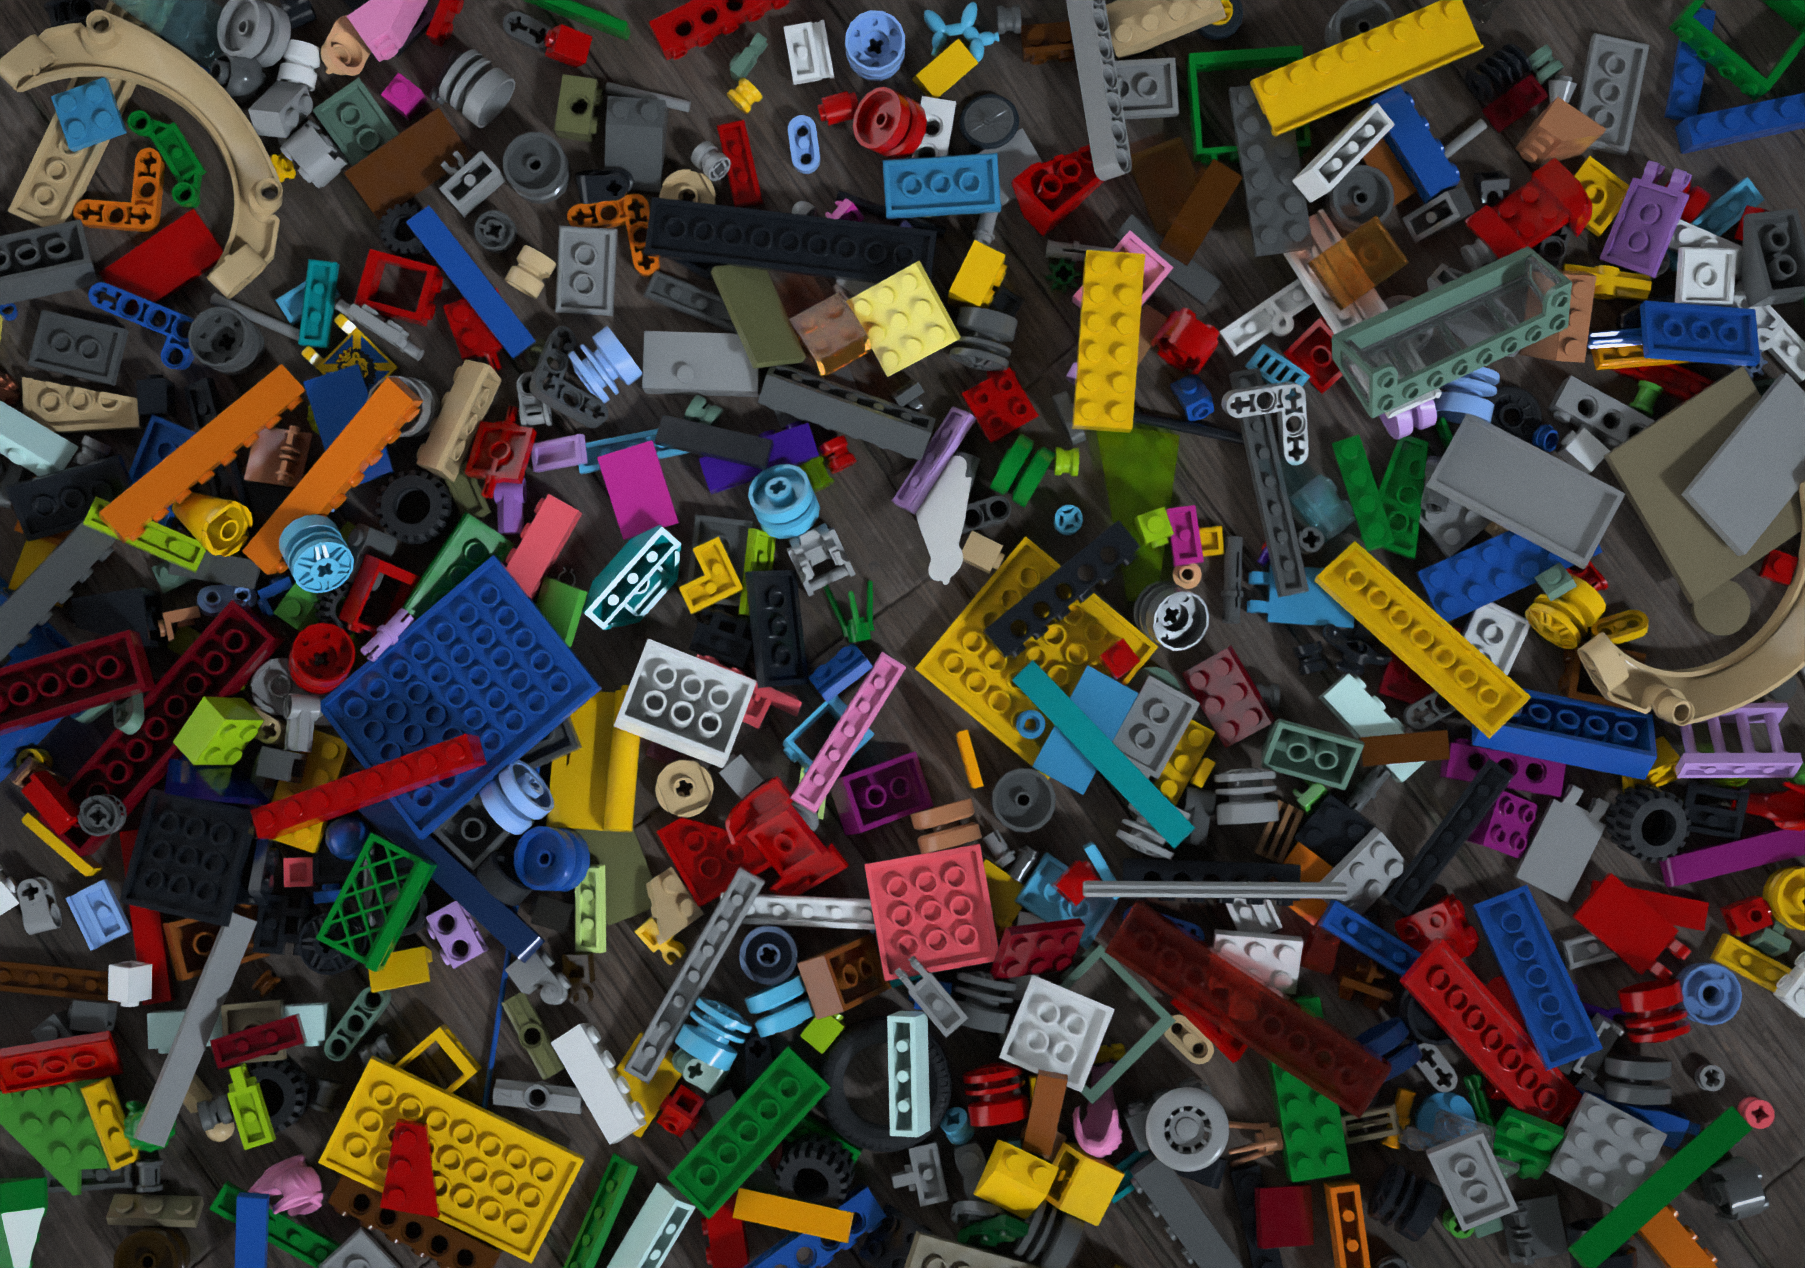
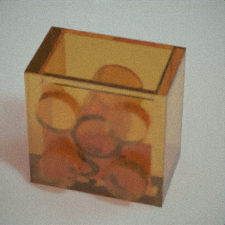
[790,292,872,378]

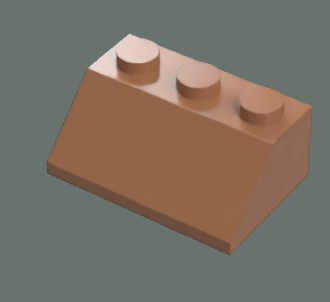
[1515,97,1606,165]
[1519,269,1596,363]

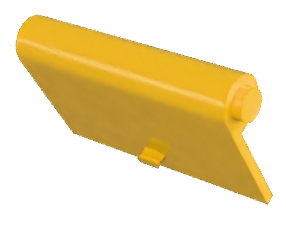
[546,685,640,832]

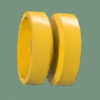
[1762,866,1805,931]

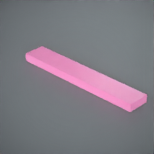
[790,652,906,814]

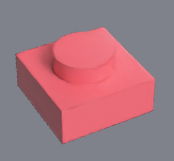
[283,857,316,887]

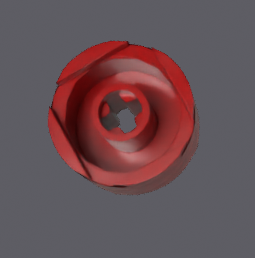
[1151,307,1220,375]

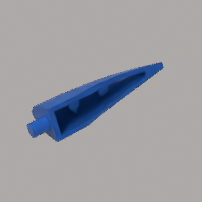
[1574,1086,1700,1149]

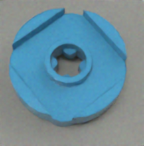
[1415,1091,1476,1147]

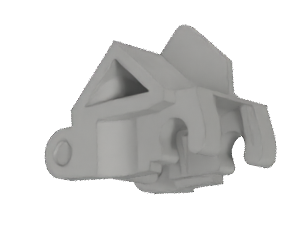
[787,523,856,597]

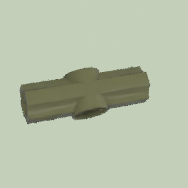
[501,992,565,1080]

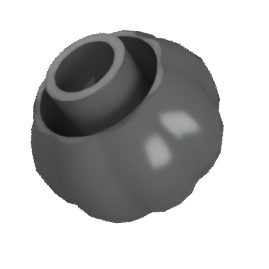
[209,48,266,103]

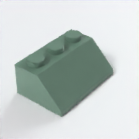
[1261,719,1364,790]

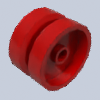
[853,87,927,159]

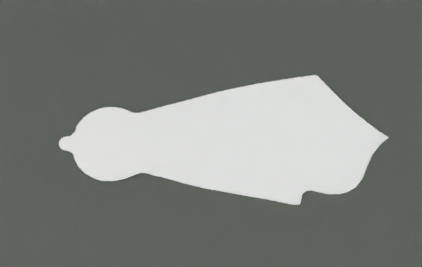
[915,456,972,585]

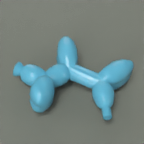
[924,2,999,62]

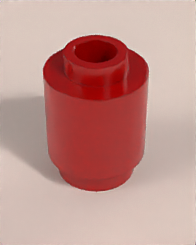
[817,91,859,126]

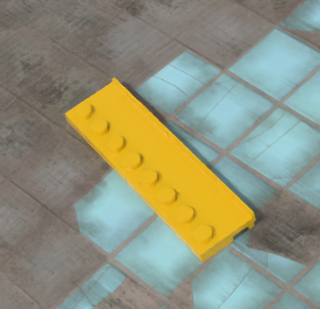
[1250,0,1484,137]

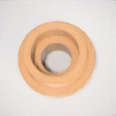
[1172,564,1202,589]

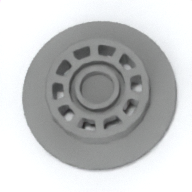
[1146,1087,1229,1172]

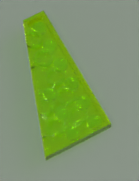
[1095,428,1180,602]

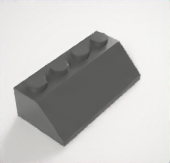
[0,219,99,306]

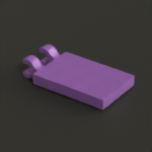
[1599,160,1692,278]

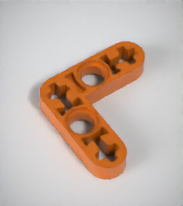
[73,148,165,232]
[567,194,660,277]

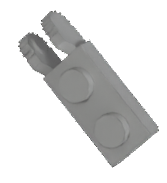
[894,955,969,1037]

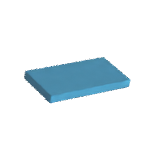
[883,153,1001,219]
[1032,665,1139,795]

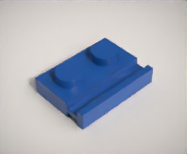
[808,643,873,703]

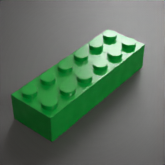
[1258,994,1350,1183]

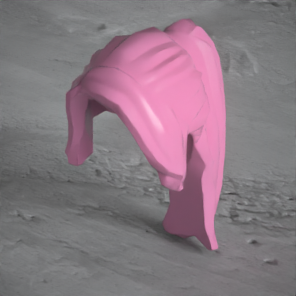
[1072,1062,1123,1158]
[248,1153,324,1216]

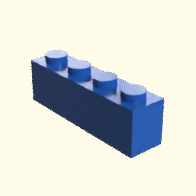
[1368,85,1460,204]

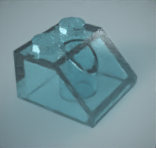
[1289,474,1356,542]

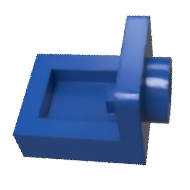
[1170,374,1214,423]
[257,575,296,619]

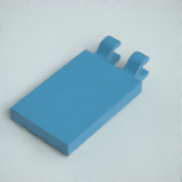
[1246,565,1354,628]

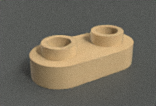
[1163,1014,1214,1064]

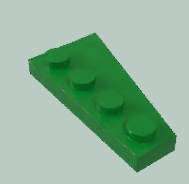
[1360,435,1428,560]

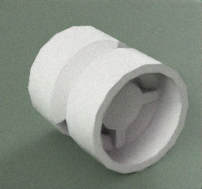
[277,39,321,91]

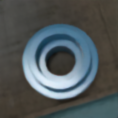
[1016,710,1045,739]

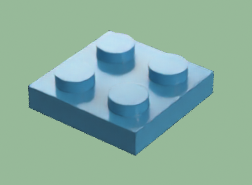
[51,77,127,152]

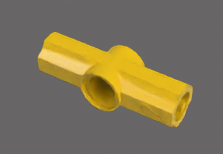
[1562,264,1652,301]

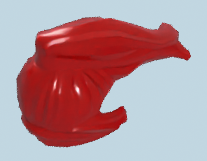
[1730,781,1805,831]

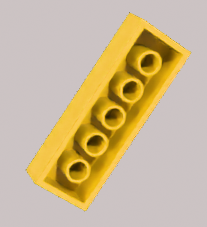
[1072,250,1145,433]

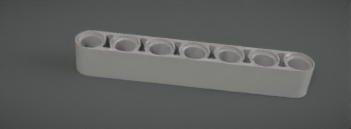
[1066,0,1132,181]

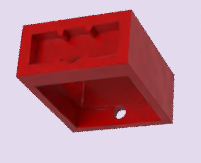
[354,249,443,327]
[338,554,422,638]

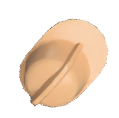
[320,15,371,76]

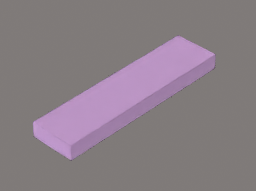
[891,406,976,515]

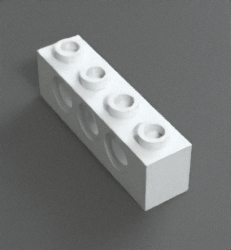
[912,96,956,220]

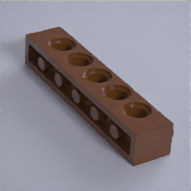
[328,1174,504,1268]

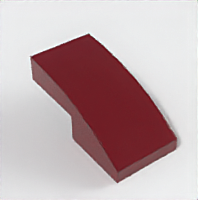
[1482,74,1549,133]

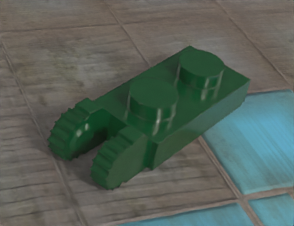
[957,1214,1029,1250]

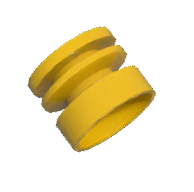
[1525,574,1606,649]

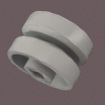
[217,0,291,68]

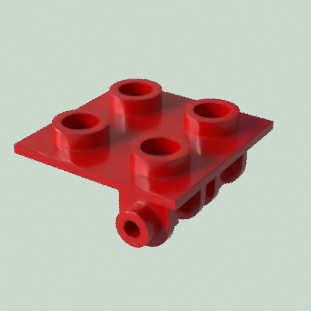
[962,367,1039,443]

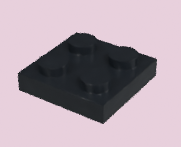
[1294,791,1377,867]

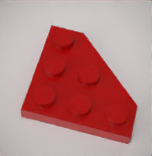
[656,817,772,907]

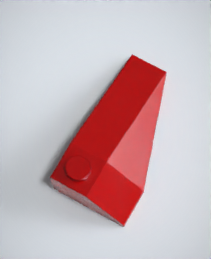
[1011,144,1104,237]

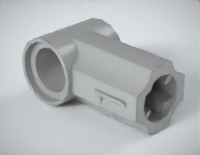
[283,693,321,752]

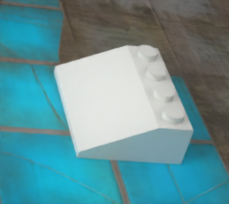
[614,639,757,768]

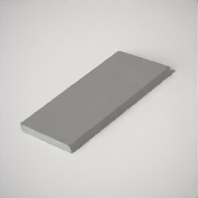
[1681,373,1805,556]
[1426,414,1625,569]

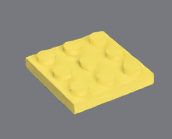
[846,260,961,377]

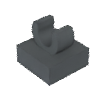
[890,379,924,412]

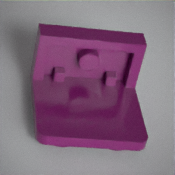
[1466,791,1538,859]

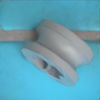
[1694,1064,1725,1091]

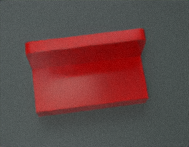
[21,771,80,835]

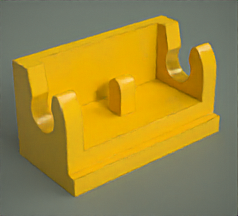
[912,38,978,98]

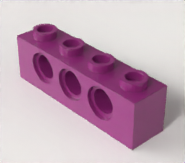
[1439,738,1566,797]

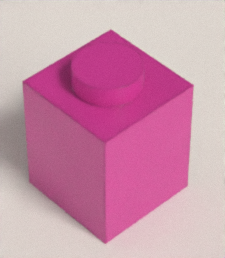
[381,72,428,122]

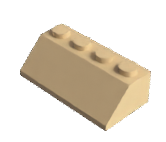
[1106,0,1226,61]
[416,359,502,482]

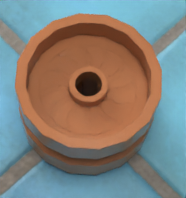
[910,798,982,854]

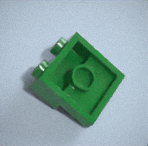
[1486,1107,1564,1180]

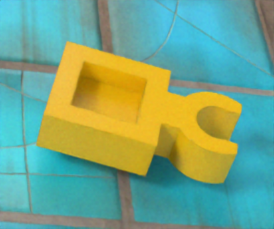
[634,916,687,965]

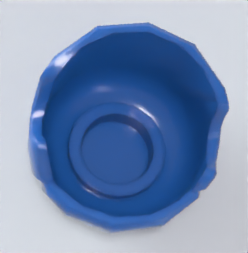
[325,815,371,862]

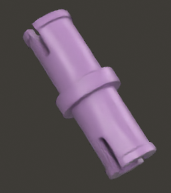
[361,608,414,662]

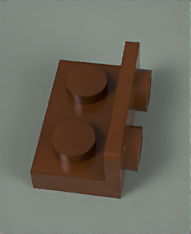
[1020,21,1075,65]

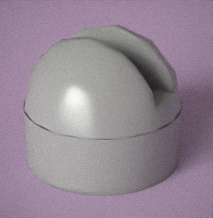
[792,201,817,216]

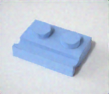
[66,879,132,951]

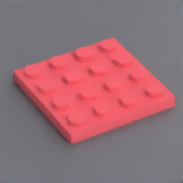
[864,843,999,981]

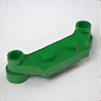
[127,110,207,209]

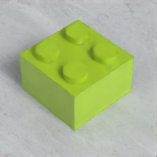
[173,696,264,765]

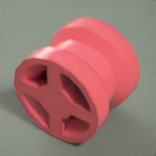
[1737,1097,1775,1129]

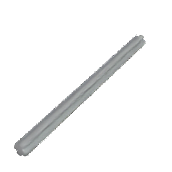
[1082,881,1347,899]

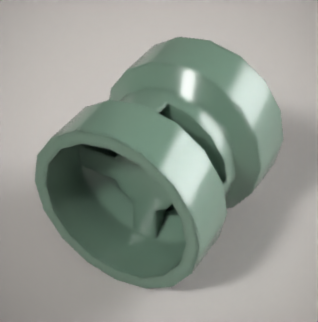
[1528,44,1564,85]
[683,394,723,427]

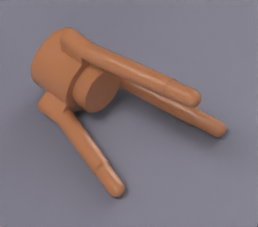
[1228,1121,1283,1167]

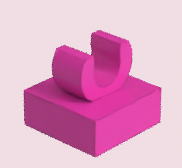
[825,198,864,222]

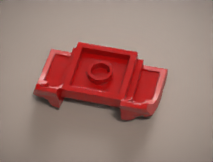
[1464,158,1592,259]
[725,776,849,896]

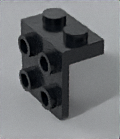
[235,838,279,905]

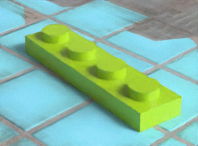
[83,497,206,573]

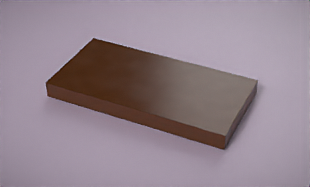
[344,107,472,220]

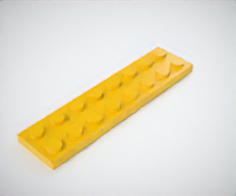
[1314,541,1531,739]

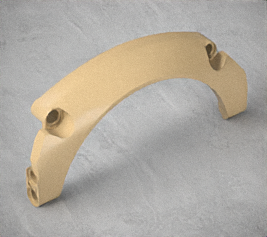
[0,10,283,299]
[1577,481,1805,726]

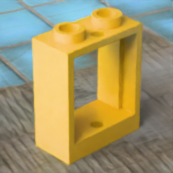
[394,1024,482,1093]

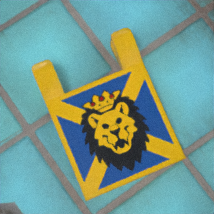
[302,314,398,392]

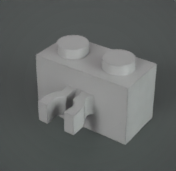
[248,81,313,145]
[439,150,506,218]

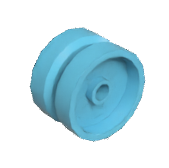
[748,464,820,539]
[744,974,815,1038]

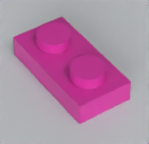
[1166,505,1204,567]

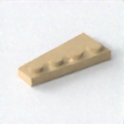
[22,377,143,434]

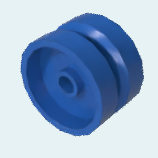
[514,826,590,891]

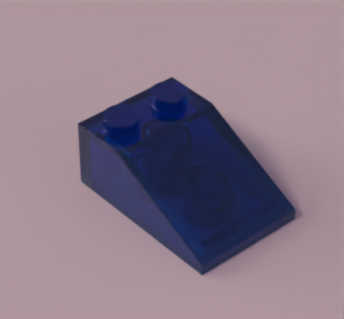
[165,754,269,805]

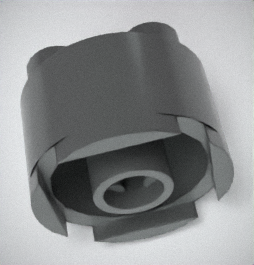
[1700,1156,1770,1224]

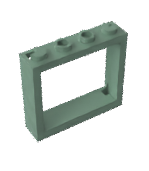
[1059,944,1176,1104]

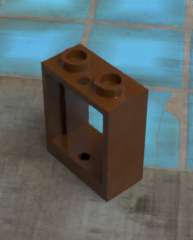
[1558,641,1646,711]

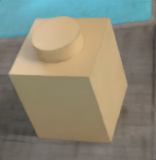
[962,531,1005,574]

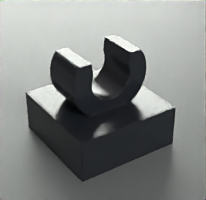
[1473,170,1510,203]

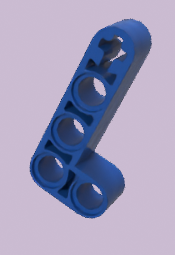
[88,282,195,370]

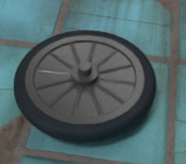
[959,94,1019,149]

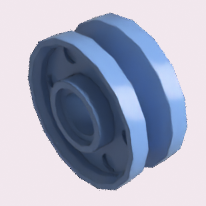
[1675,962,1742,1025]

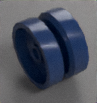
[1345,1017,1423,1086]

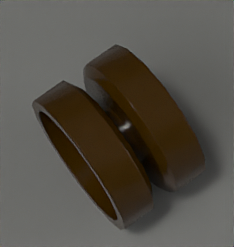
[113,1226,191,1268]

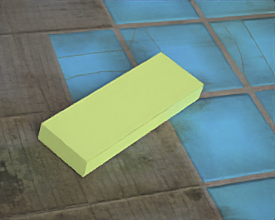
[575,864,606,953]

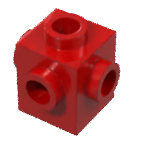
[656,1084,706,1138]

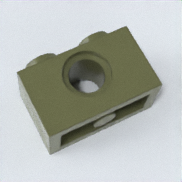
[554,74,604,143]

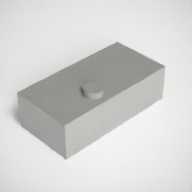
[642,331,761,397]

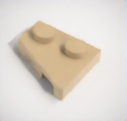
[646,867,704,945]

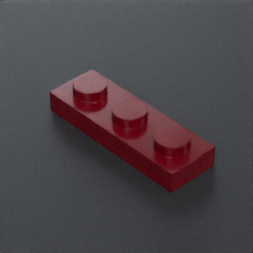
[210,1013,307,1069]

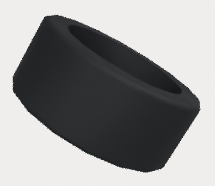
[477,851,533,906]
[373,880,432,937]

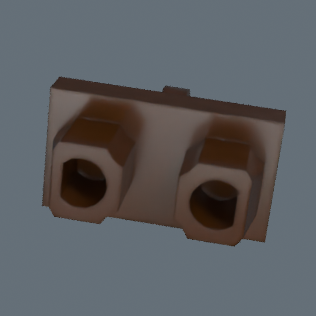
[1338,959,1393,1011]

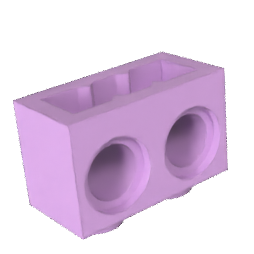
[426,901,489,969]

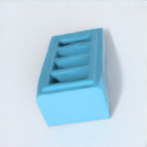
[1245,344,1310,401]

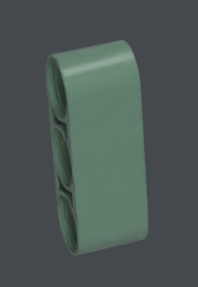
[324,986,391,1061]

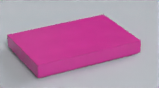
[597,440,679,540]

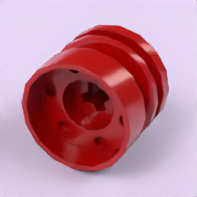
[288,623,355,694]
[1617,979,1692,1043]
[962,1062,1030,1127]

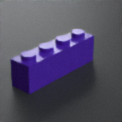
[699,421,820,495]

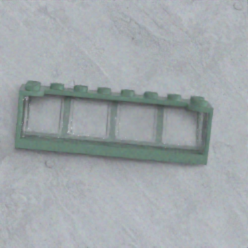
[1332,246,1572,419]

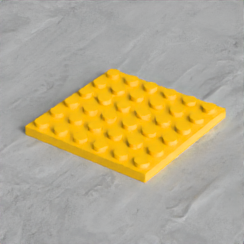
[915,536,1158,779]

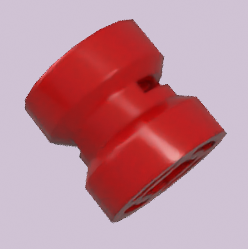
[819,435,857,474]

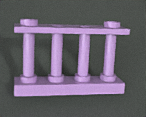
[1664,701,1803,778]

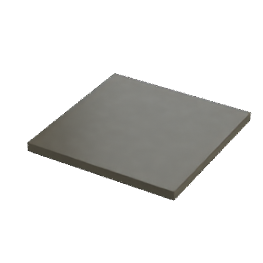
[1603,366,1802,604]

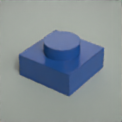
[313,883,350,904]

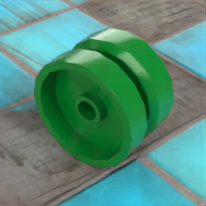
[989,434,1056,508]

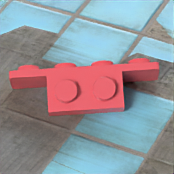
[696,654,802,729]

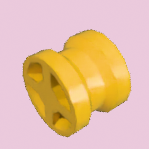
[727,77,763,114]

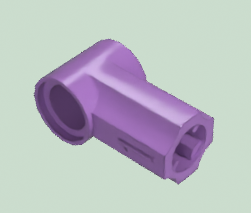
[494,478,527,535]

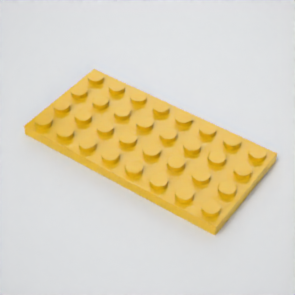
[318,1055,585,1264]

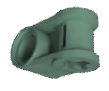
[672,1048,730,1096]

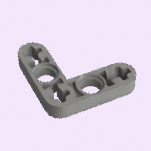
[1221,381,1309,465]

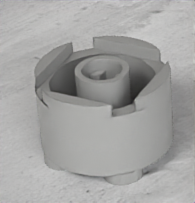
[280,120,350,188]

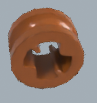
[251,969,281,999]

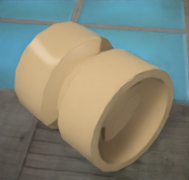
[504,245,557,299]

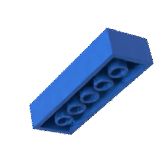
[1472,688,1657,780]

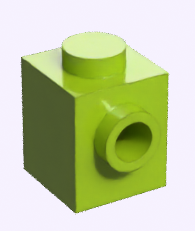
[1133,507,1174,549]
[800,1013,845,1054]

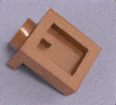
[157,606,201,642]

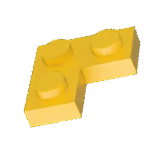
[679,536,744,614]

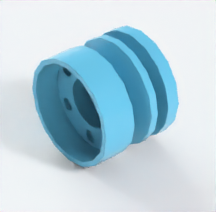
[279,514,354,593]
[675,997,752,1071]

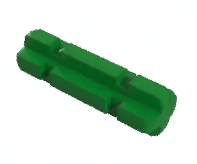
[1464,1073,1496,1131]

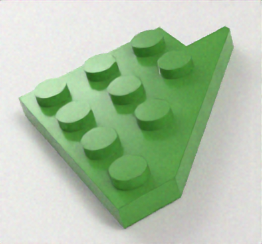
[0,1078,112,1195]

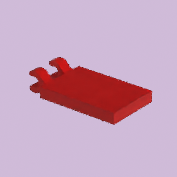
[1571,873,1692,982]

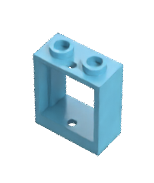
[782,696,875,774]

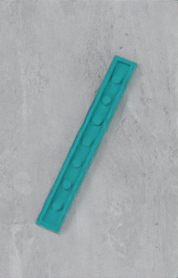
[1012,660,1196,849]

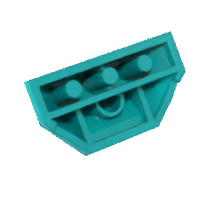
[582,525,681,630]

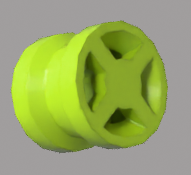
[1054,447,1079,477]

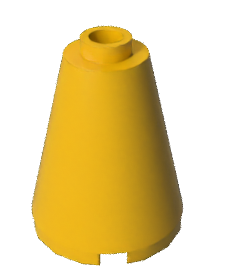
[172,492,253,557]

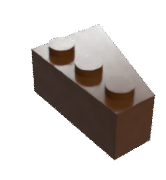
[1158,159,1243,266]

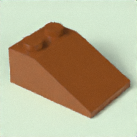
[163,904,270,981]
[797,933,892,1020]

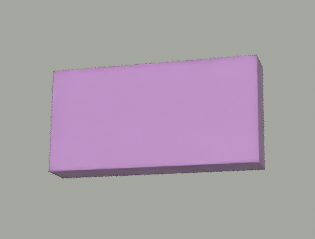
[531,434,588,473]

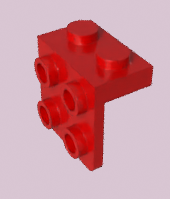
[1395,893,1479,959]

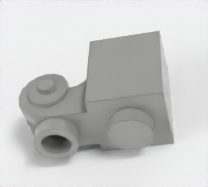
[505,949,572,1005]

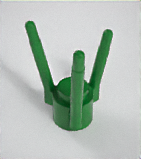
[823,580,875,643]

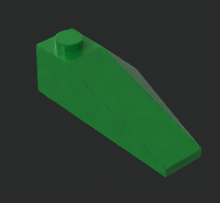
[0,1177,48,1268]

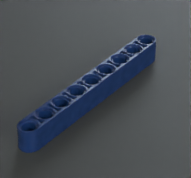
[350,768,545,963]

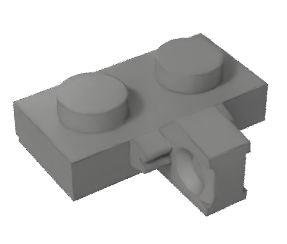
[891,1141,949,1207]

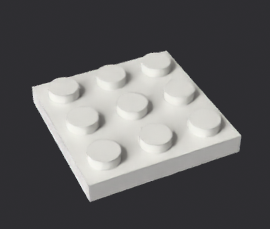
[999,975,1115,1093]

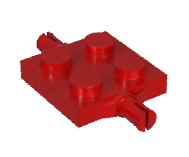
[443,288,503,372]
[465,406,537,499]

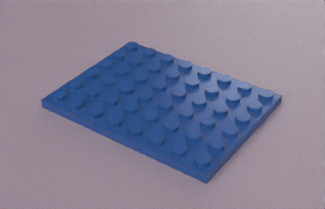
[320,555,602,840]

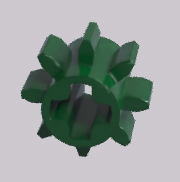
[1045,258,1081,296]

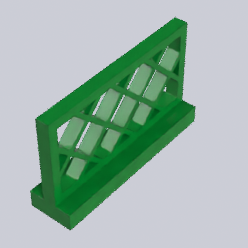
[316,832,438,972]

